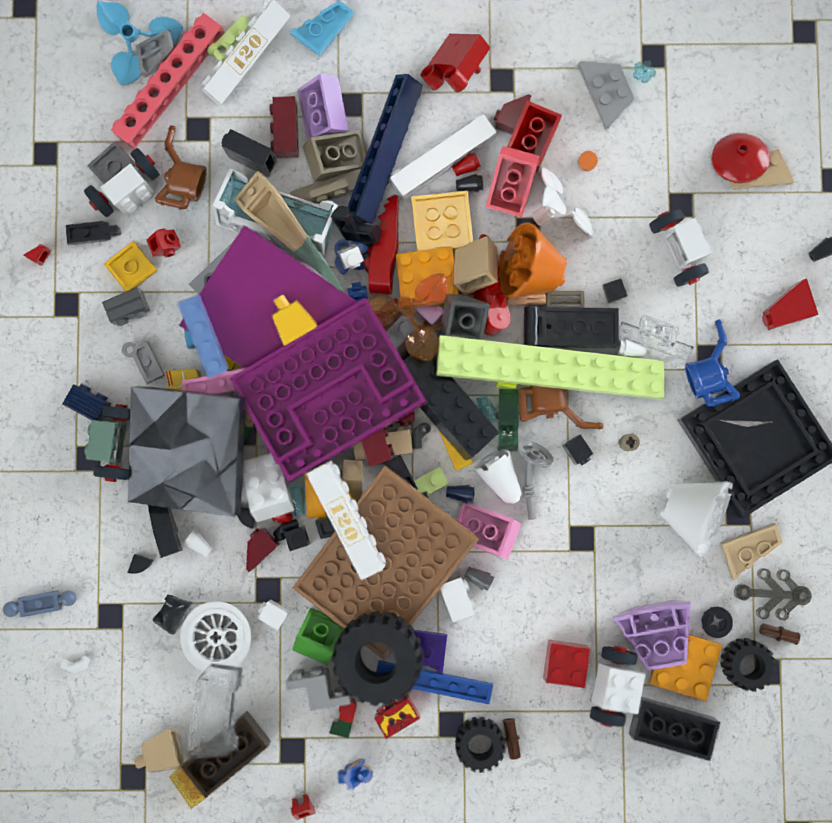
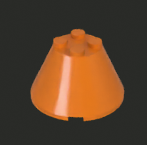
[498,222,567,299]

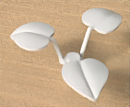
[532,167,593,238]

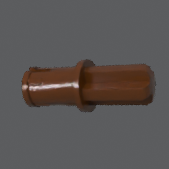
[759,623,801,645]
[503,718,521,760]

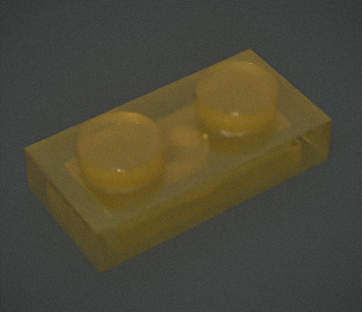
[169,768,205,809]

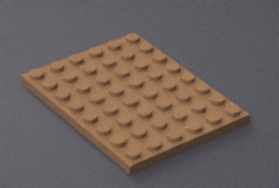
[292,466,479,660]

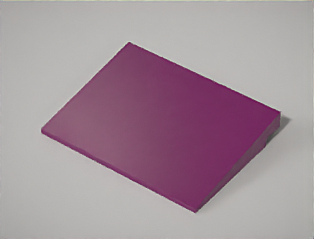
[179,225,377,368]
[230,298,427,482]

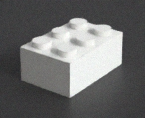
[243,453,295,522]

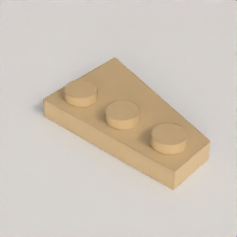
[729,148,794,190]
[720,523,783,580]

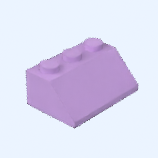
[297,74,349,140]

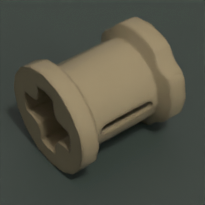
[619,434,640,451]

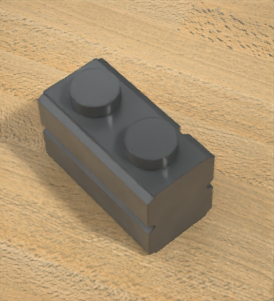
[102,287,150,326]

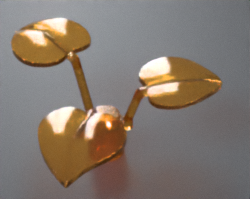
[368,273,448,361]

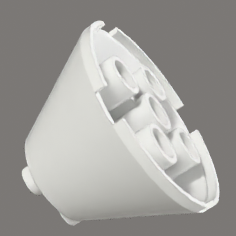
[660,482,732,557]

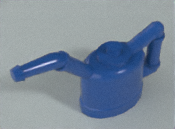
[685,319,740,407]

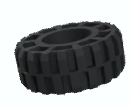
[332,611,424,706]

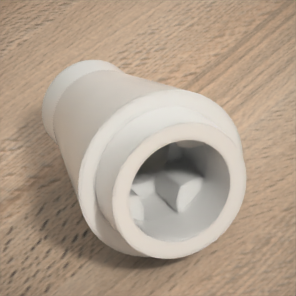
[615,339,646,358]
[184,530,213,557]

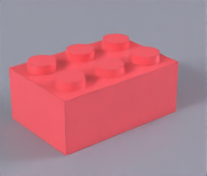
[485,146,540,217]

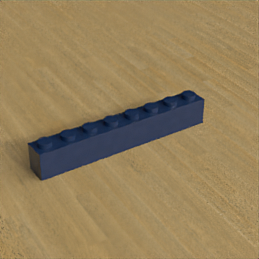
[347,74,423,224]

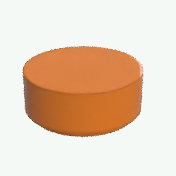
[578,151,598,171]

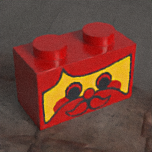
[374,694,420,739]

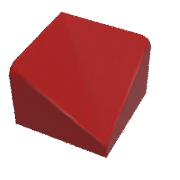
[23,244,51,266]

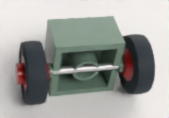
[85,404,130,482]

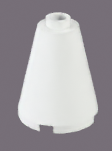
[474,449,522,505]

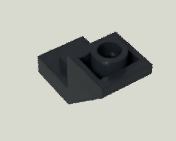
[383,455,418,489]

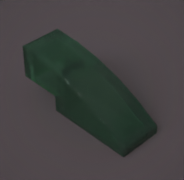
[497,389,519,451]

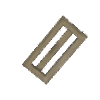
[546,291,584,308]

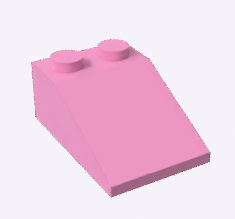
[456,502,521,560]

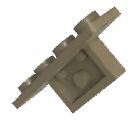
[290,168,361,209]

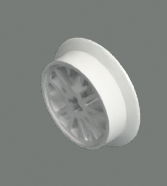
[180,601,251,673]

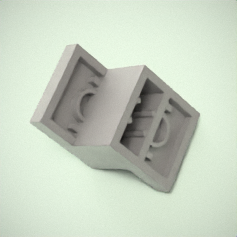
[285,666,352,711]

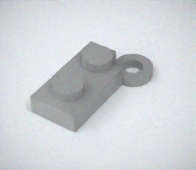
[122,341,165,384]

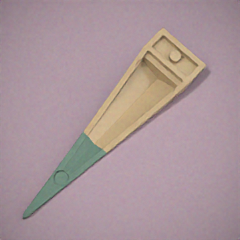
[233,171,344,292]

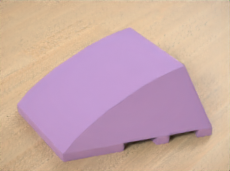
[613,600,691,671]

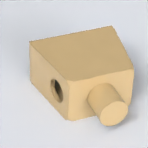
[134,729,184,773]

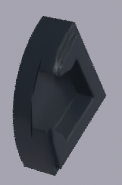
[237,507,255,529]
[127,554,154,574]

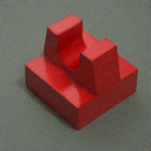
[290,794,316,820]

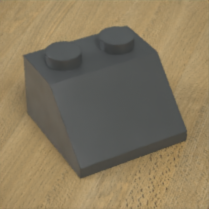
[440,293,490,340]
[384,311,426,361]

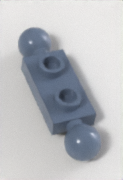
[3,590,77,617]

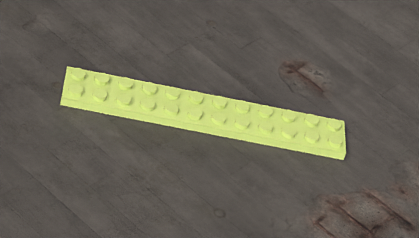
[437,335,664,400]

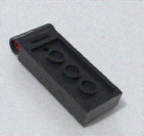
[524,306,619,348]

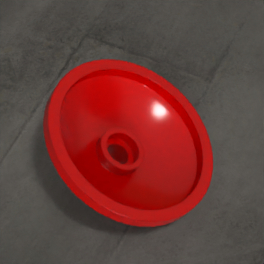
[711,133,770,183]

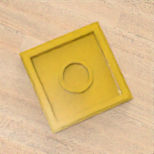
[104,241,158,292]

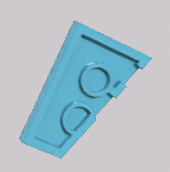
[289,0,354,57]

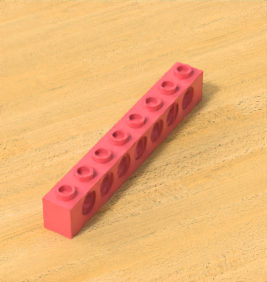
[111,12,224,149]

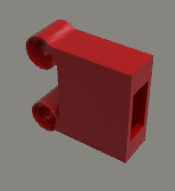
[420,33,491,93]

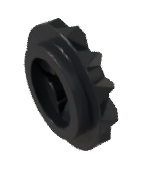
[701,606,733,638]

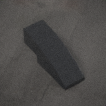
[148,505,183,558]

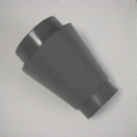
[464,566,494,591]

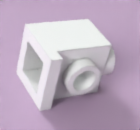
[337,244,364,269]

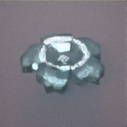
[633,60,656,83]

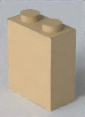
[454,236,498,295]

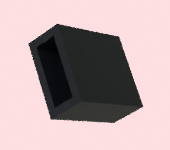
[221,129,277,177]

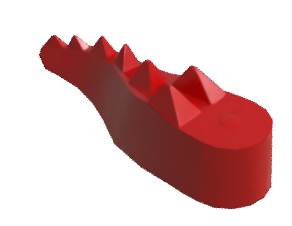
[363,194,399,295]
[474,234,511,336]

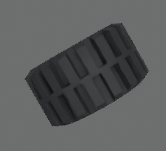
[720,638,777,692]
[455,717,506,773]

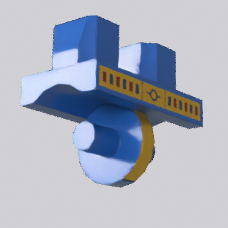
[338,759,373,790]

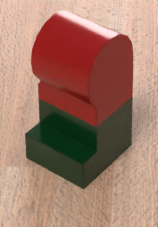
[329,698,357,738]

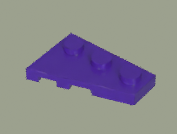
[413,630,447,674]

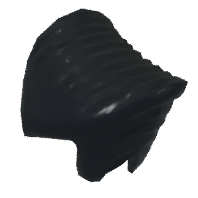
[153,595,193,635]

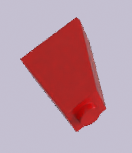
[762,278,819,330]

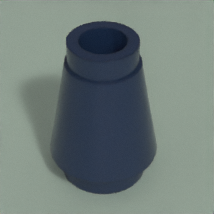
[446,485,475,504]

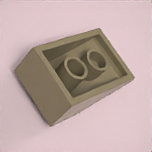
[303,130,367,182]

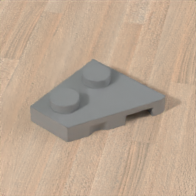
[136,29,174,78]

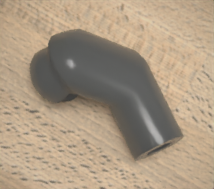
[412,422,431,449]

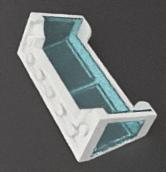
[213,169,338,258]

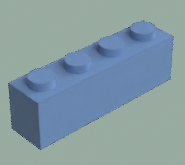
[178,294,229,378]

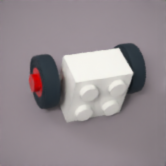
[84,148,160,217]
[649,209,711,287]
[590,645,645,727]

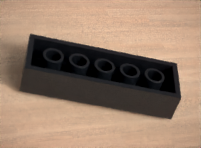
[403,344,499,461]

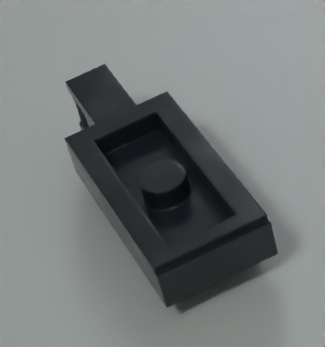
[66,221,121,245]

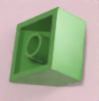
[292,608,343,665]

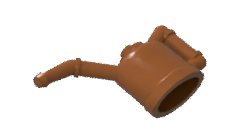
[155,125,207,210]
[518,385,603,430]

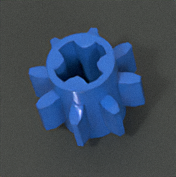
[347,282,368,302]

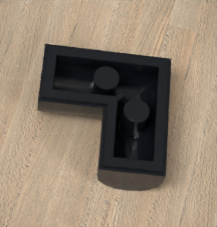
[331,206,381,244]

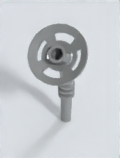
[517,440,553,520]

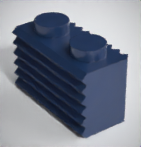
[62,383,112,421]

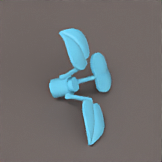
[97,1,183,85]

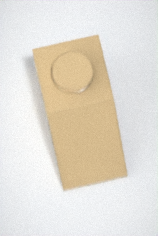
[342,460,364,500]

